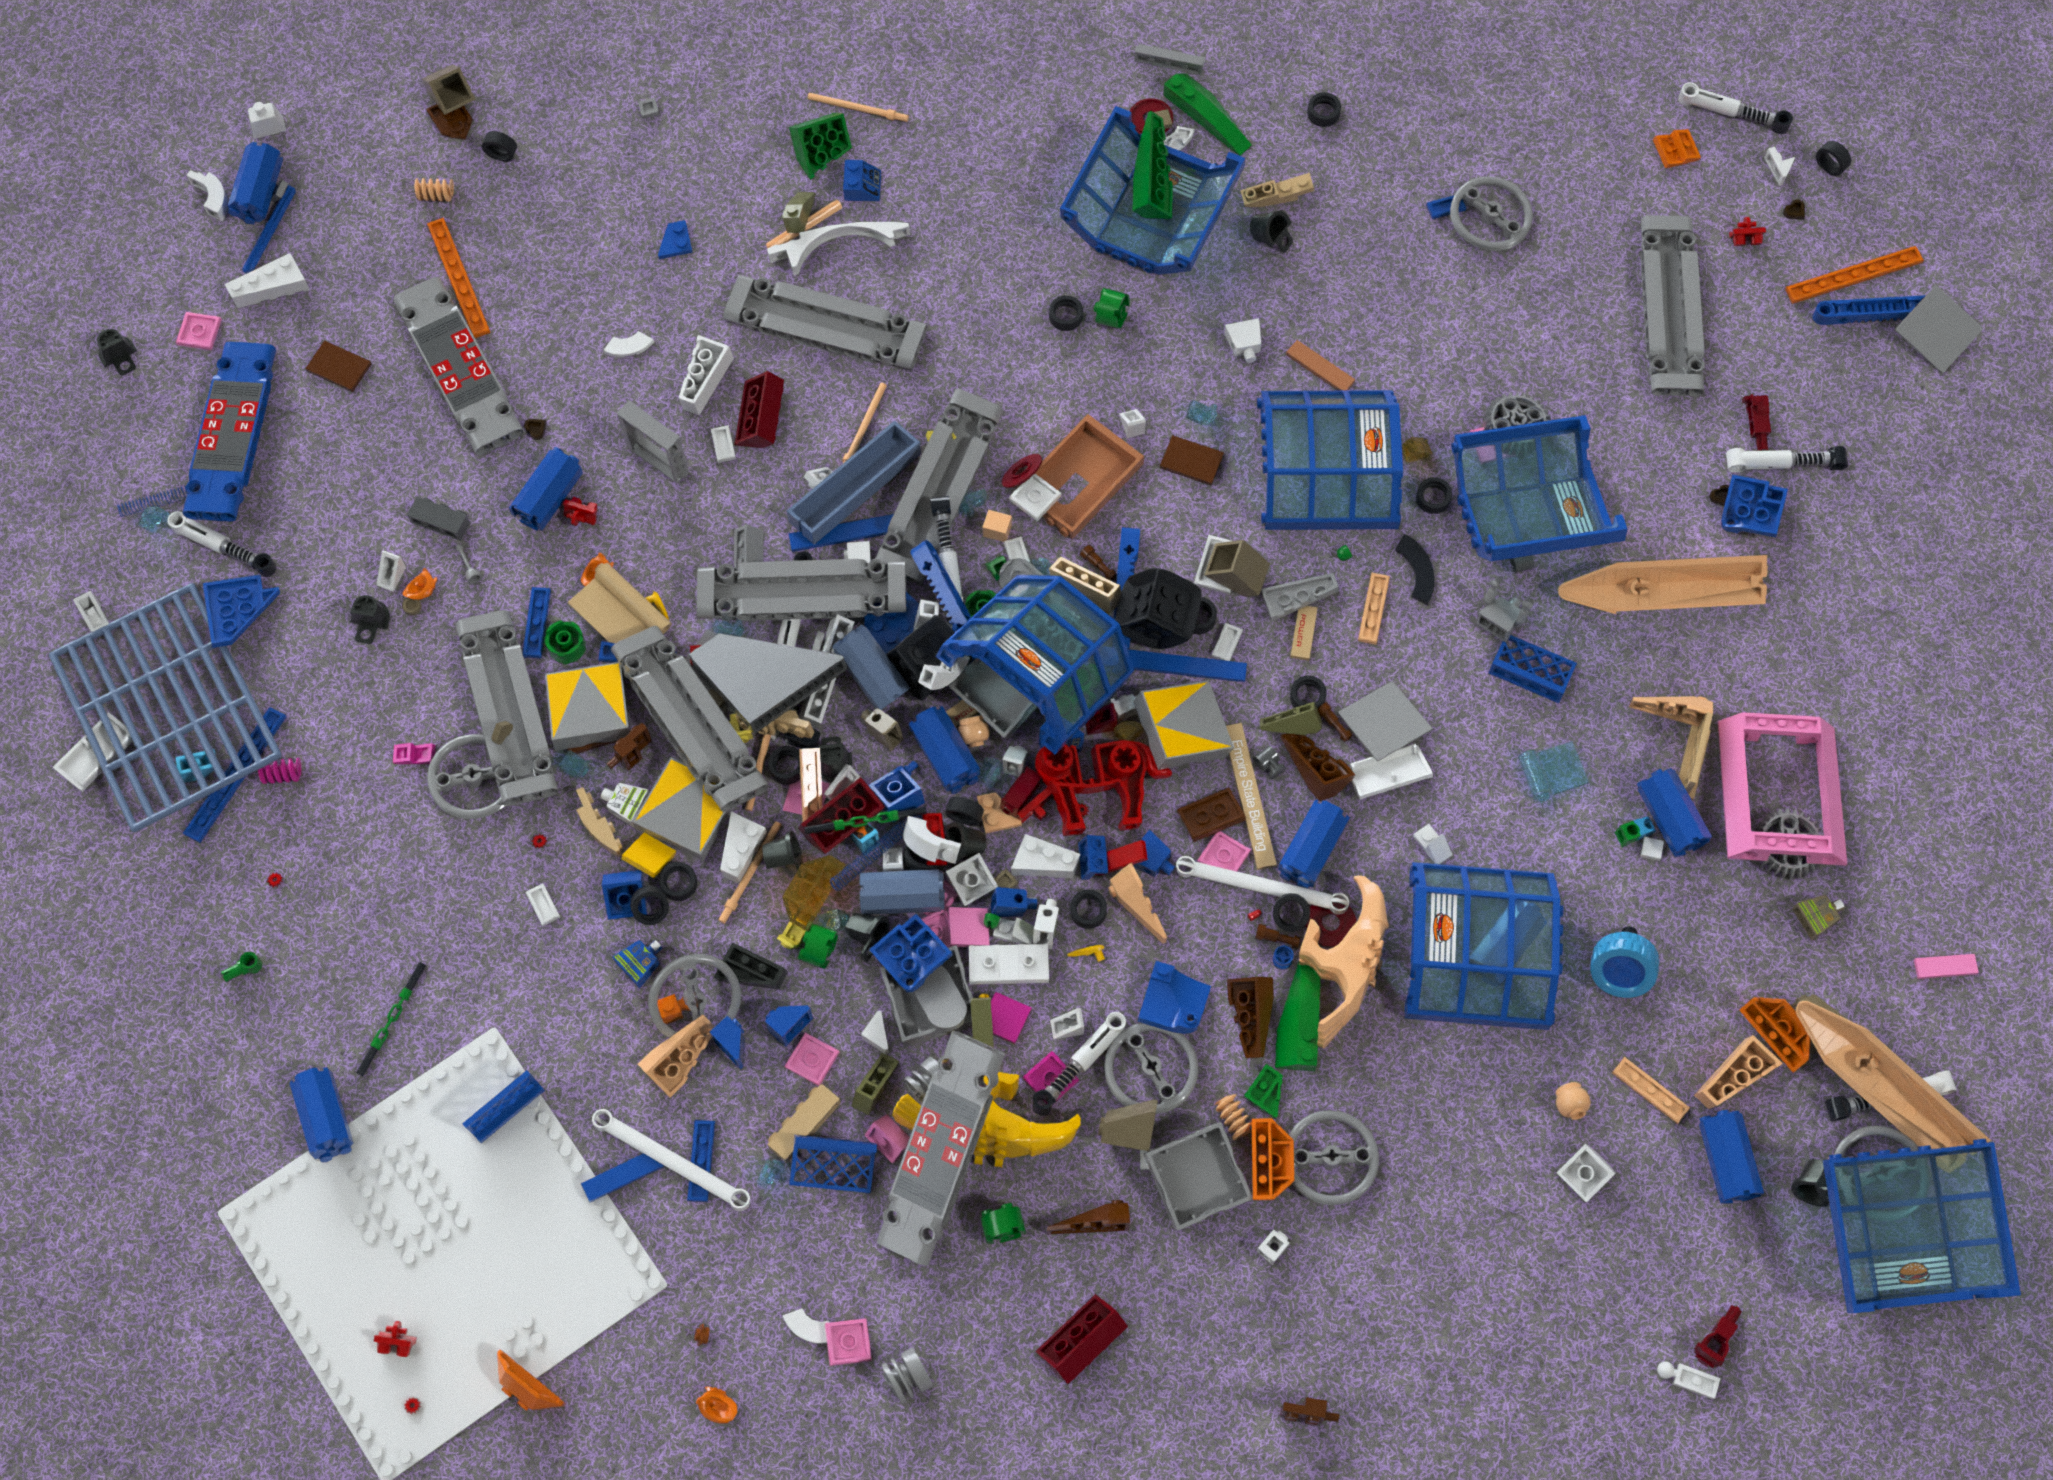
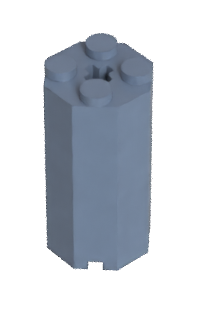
[832,624,911,710]
[859,869,945,915]

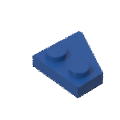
[658,220,693,259]

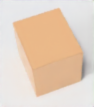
[983,510,1012,542]

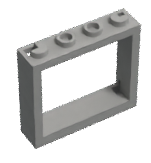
[617,401,689,483]

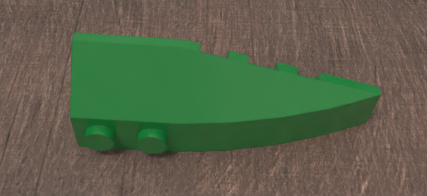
[1163,73,1252,156]
[1132,111,1173,219]
[1275,959,1320,1072]

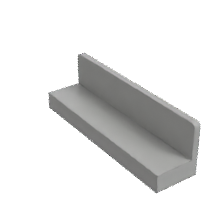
[1134,44,1206,75]
[734,524,763,567]

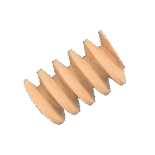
[414,178,454,202]
[1214,1094,1252,1141]

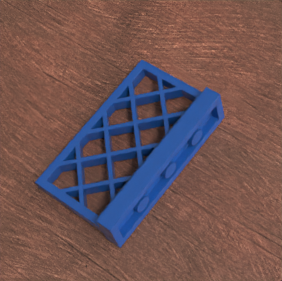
[1488,635,1577,703]
[462,1070,545,1144]
[789,1134,877,1193]

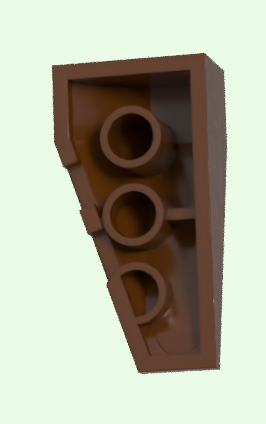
[1280,733,1355,802]
[1227,977,1274,1058]
[1047,1200,1130,1235]

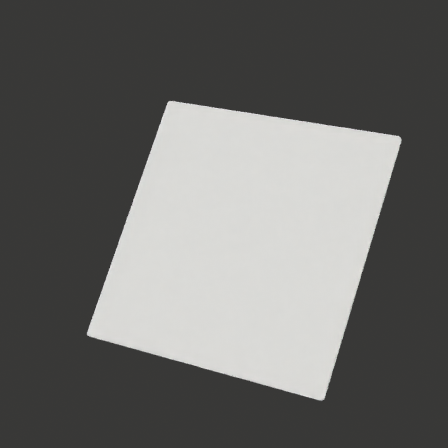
[218,1028,667,1480]

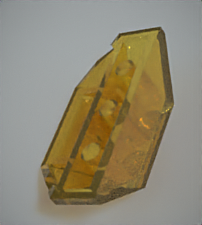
[782,855,846,931]

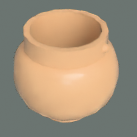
[957,715,990,748]
[1555,1082,1591,1120]

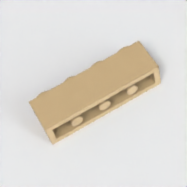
[1049,557,1121,612]
[767,1083,841,1164]

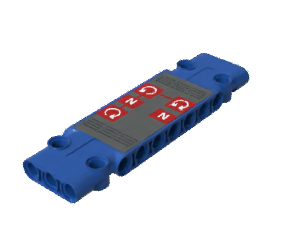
[183,341,276,522]

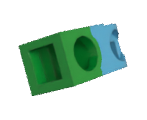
[1614,817,1656,848]

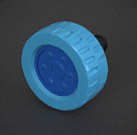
[1590,926,1659,998]

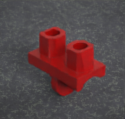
[1729,217,1766,246]
[563,497,598,526]
[373,1321,417,1357]

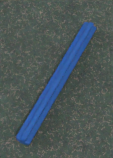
[242,185,296,274]

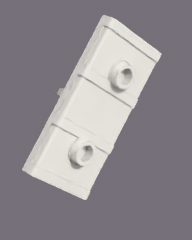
[53,712,133,792]
[1349,744,1433,800]
[969,943,1049,985]

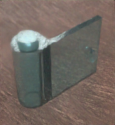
[1518,741,1589,802]

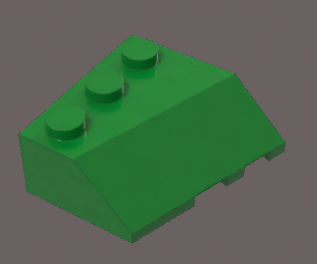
[789,112,852,180]

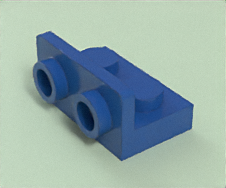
[1078,835,1108,880]

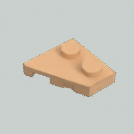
[977,792,1022,834]

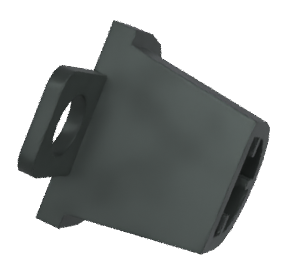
[1250,210,1293,253]
[97,329,137,376]
[350,595,390,644]
[818,736,852,782]
[945,822,986,862]
[762,831,805,879]
[845,913,890,963]
[1791,1159,1844,1207]

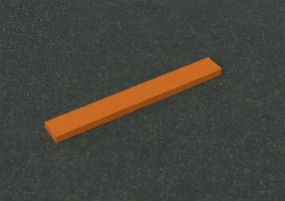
[427,217,491,338]
[1785,246,1924,304]

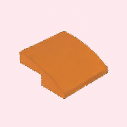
[1653,129,1701,168]

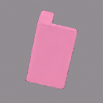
[864,1115,910,1164]

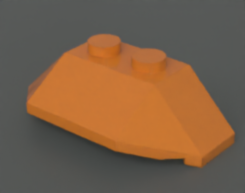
[1739,997,1811,1073]
[1252,1118,1295,1201]
[497,1349,566,1411]

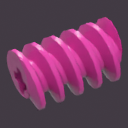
[258,758,302,784]

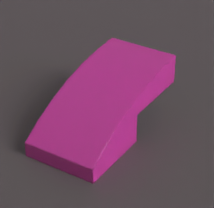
[393,743,436,764]

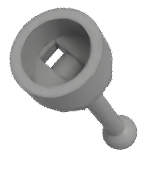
[456,544,482,584]

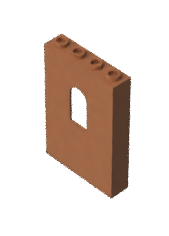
[1016,414,1144,539]

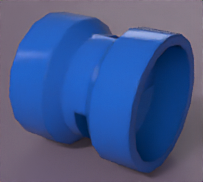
[1273,945,1294,970]

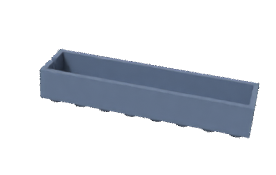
[787,421,922,544]

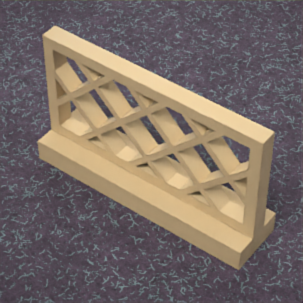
[1679,712,1713,801]

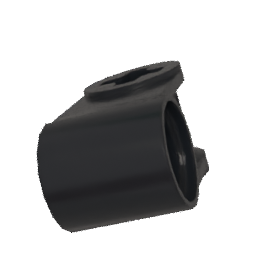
[783,729,821,749]

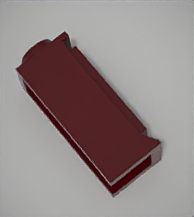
[999,766,1041,818]

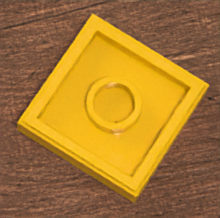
[621,832,676,878]

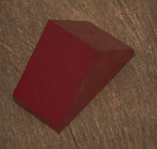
[1085,703,1117,735]

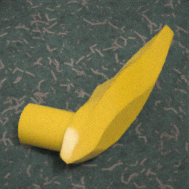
[645,591,669,620]
[1067,945,1105,962]

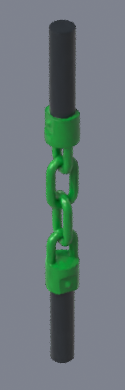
[804,807,927,835]
[356,962,426,1077]

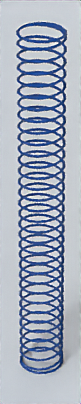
[117,485,187,517]
[830,815,922,891]

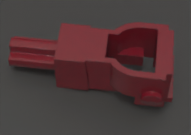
[1742,394,1771,451]
[1694,1305,1742,1369]

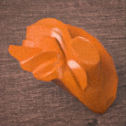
[581,552,614,586]
[402,568,437,600]
[696,1386,737,1424]

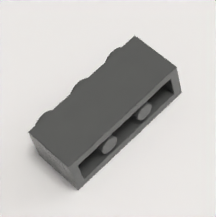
[407,497,470,541]

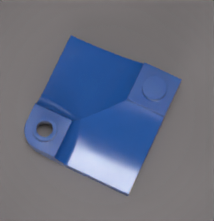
[1721,474,1788,538]
[869,914,953,992]
[1137,961,1211,1034]

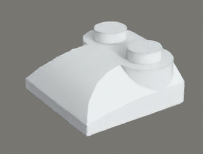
[944,853,998,906]
[1557,1144,1616,1202]

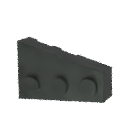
[714,942,788,990]

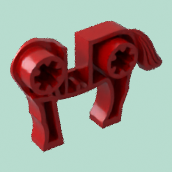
[1035,740,1172,836]

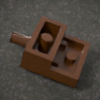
[606,723,652,771]
[1280,1397,1339,1426]

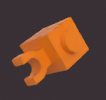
[658,994,691,1024]

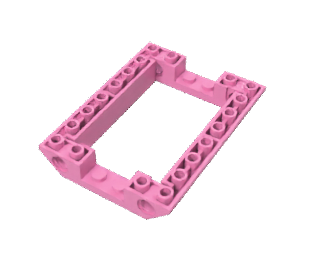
[1718,712,1847,866]

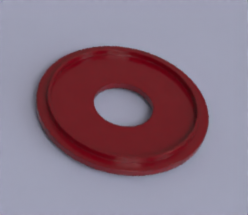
[1130,98,1174,135]
[1001,454,1042,488]
[1306,902,1356,947]

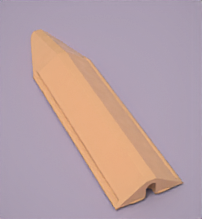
[1558,555,1768,614]
[1796,1001,1991,1173]

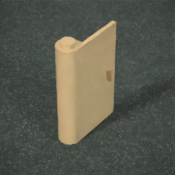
[567,563,672,643]

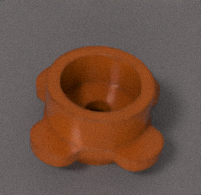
[694,1324,710,1346]

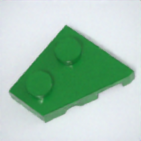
[1243,1064,1283,1120]

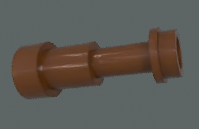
[1079,544,1117,581]
[1317,702,1353,742]
[1255,924,1300,948]

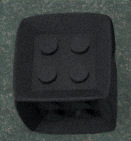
[1115,568,1202,649]
[886,615,972,701]

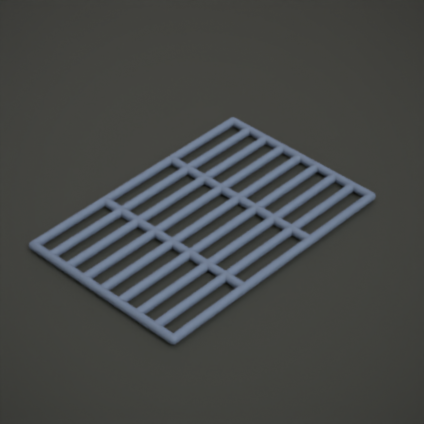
[49,583,282,832]

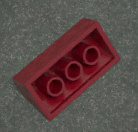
[734,371,784,448]
[798,777,885,854]
[1035,1294,1128,1385]

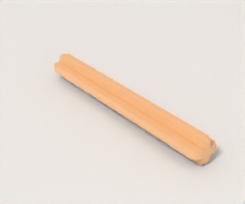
[766,200,842,248]

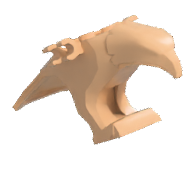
[1299,875,1389,1049]

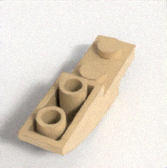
[1240,173,1315,207]
[735,710,814,738]
[576,787,623,857]

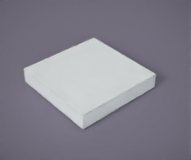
[1009,474,1061,522]

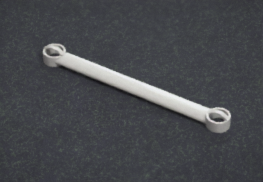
[1176,856,1349,914]
[592,1109,750,1211]

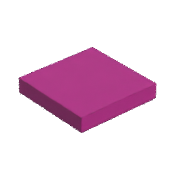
[991,992,1032,1044]
[1022,1051,1079,1104]

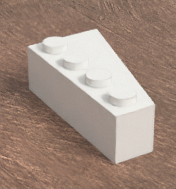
[225,253,310,308]
[679,335,734,415]

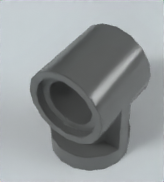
[1510,541,1534,573]
[1253,746,1286,779]

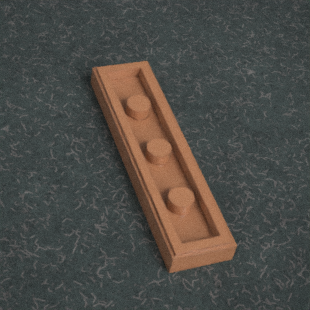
[1286,340,1355,390]

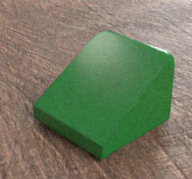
[985,555,1007,581]

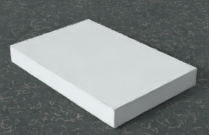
[1194,535,1231,595]

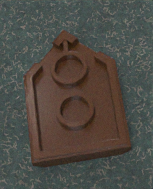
[426,104,473,140]

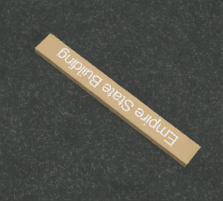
[1226,723,1277,870]

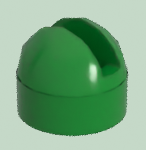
[1337,544,1352,561]
[983,913,1000,929]

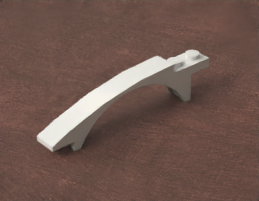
[767,222,910,275]

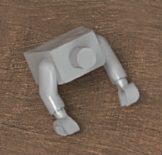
[1476,576,1535,642]

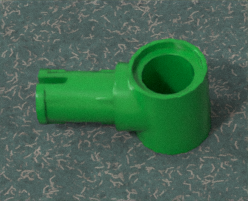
[221,952,262,982]

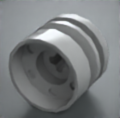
[904,1057,939,1105]
[881,1347,933,1404]

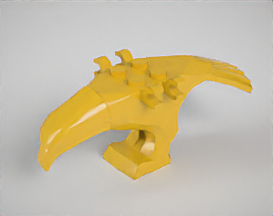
[893,1072,1081,1168]

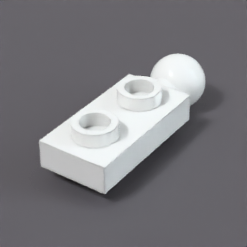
[1657,1362,1720,1400]

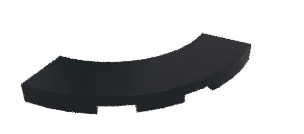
[1395,534,1435,606]

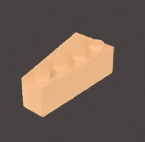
[1694,1035,1783,1109]

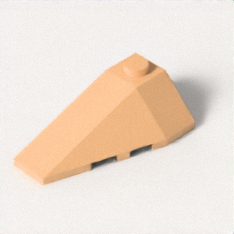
[1629,696,1713,727]
[1108,863,1167,944]
[638,1015,715,1098]

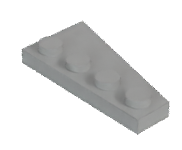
[1261,573,1339,622]

